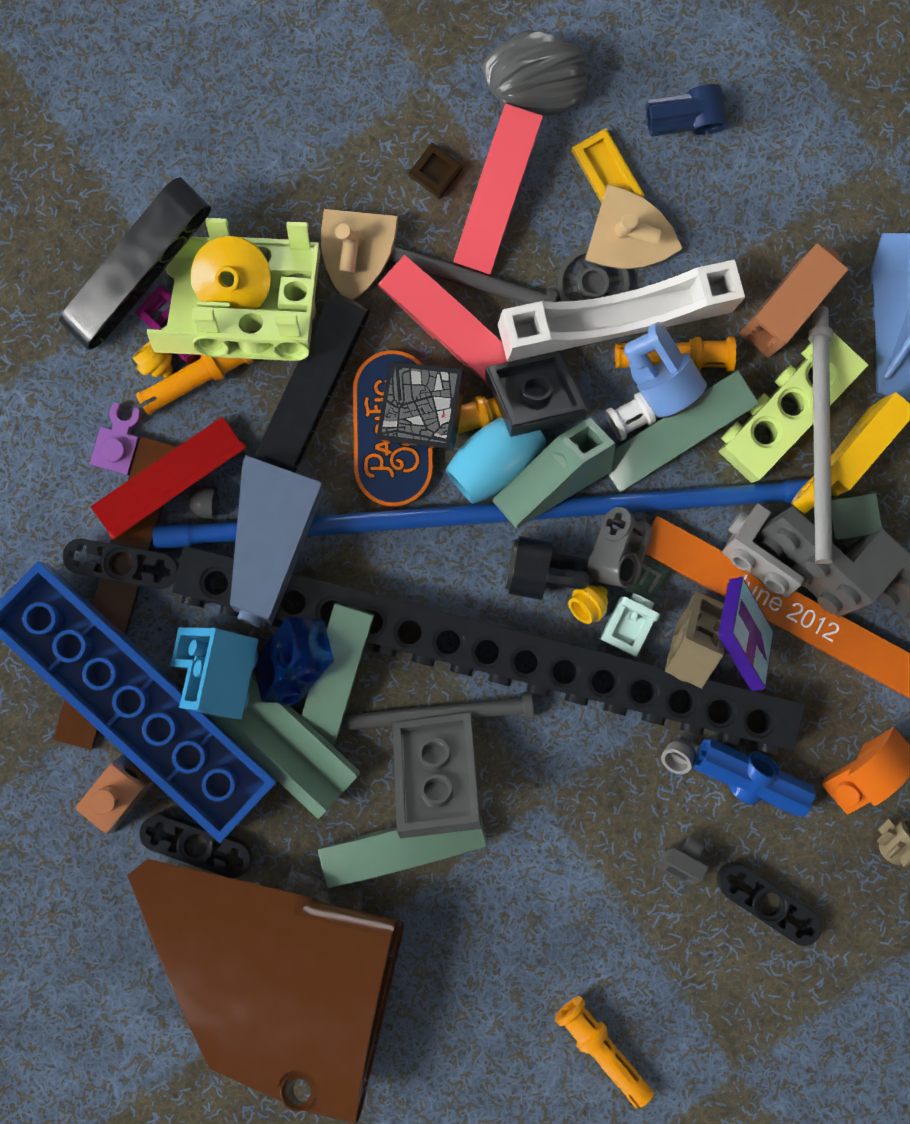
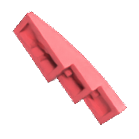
[453,103,544,275]
[377,255,519,388]

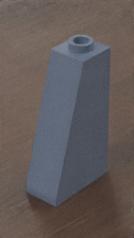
[230,455,324,627]

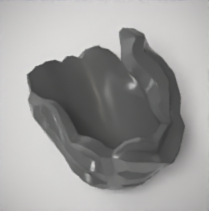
[481,30,587,116]

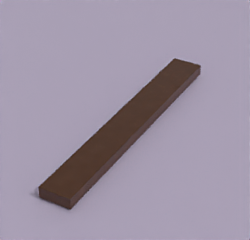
[53,437,177,750]

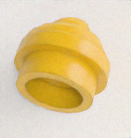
[132,341,173,378]
[568,584,608,624]

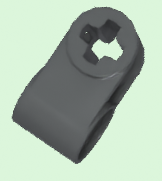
[587,507,653,588]

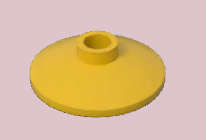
[191,236,271,310]

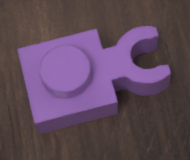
[90,402,142,476]

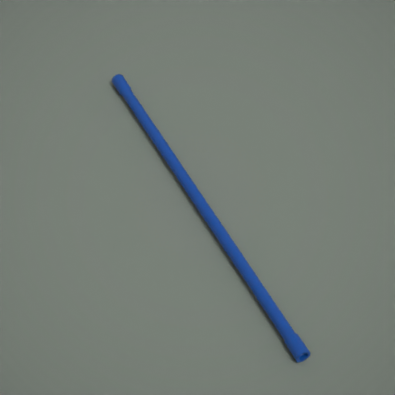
[152,478,811,549]

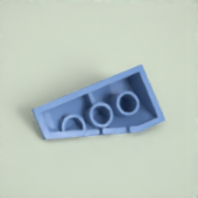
[871,233,910,403]

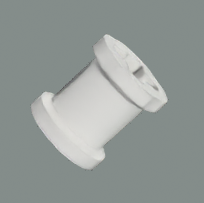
[605,392,656,441]

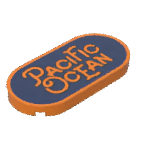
[353,350,433,507]

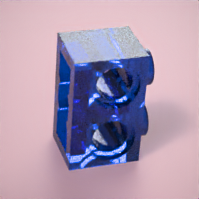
[254,617,335,706]

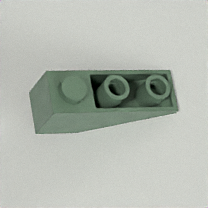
[493,417,616,529]

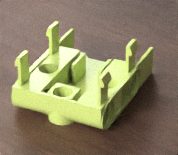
[147,218,320,361]

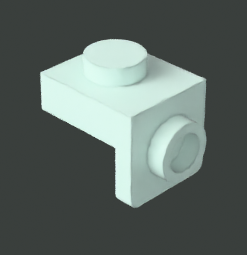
[600,593,660,657]

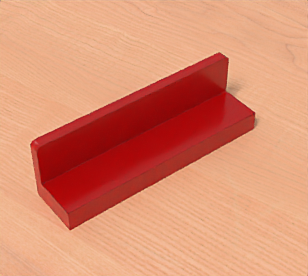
[90,417,247,540]

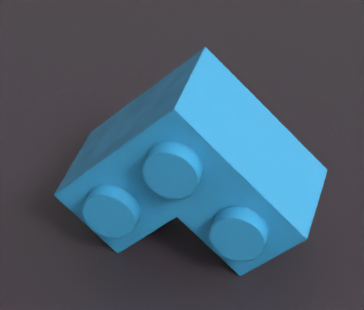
[170,627,259,720]

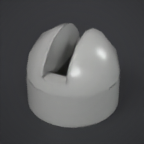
[661,739,696,774]

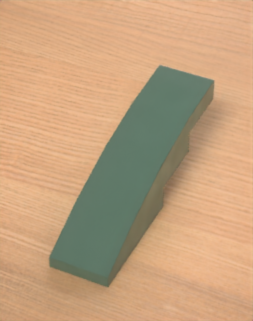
[607,370,759,493]
[301,603,374,748]
[318,815,488,888]

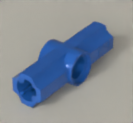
[693,738,816,817]

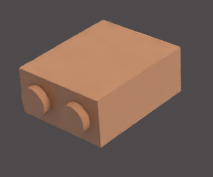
[739,243,848,358]

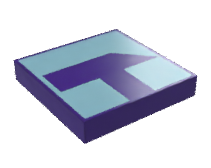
[718,576,774,691]

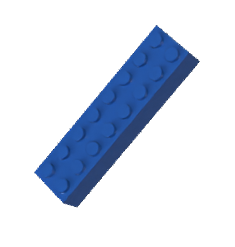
[0,561,277,843]

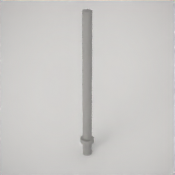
[808,306,833,564]

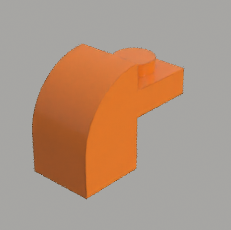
[822,727,910,815]

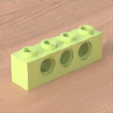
[718,332,868,483]

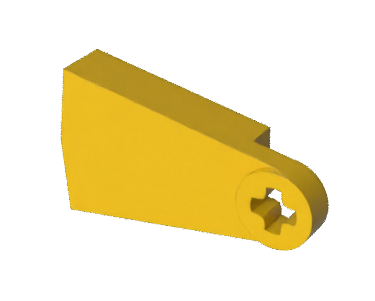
[791,392,910,514]

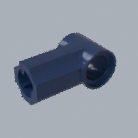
[646,84,727,137]

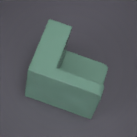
[831,493,882,540]

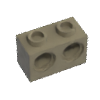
[665,591,725,689]

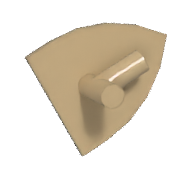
[585,184,682,269]
[321,209,399,300]

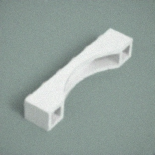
[498,260,745,362]

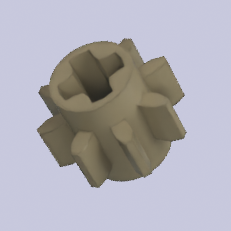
[877,816,910,867]

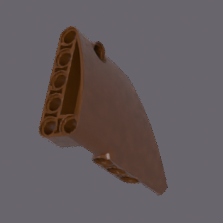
[127,859,404,1124]

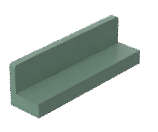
[207,671,360,819]

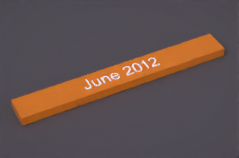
[645,516,910,699]

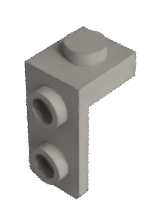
[721,503,805,597]

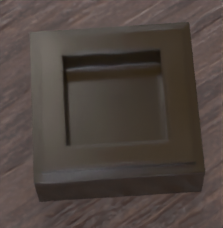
[408,143,463,199]

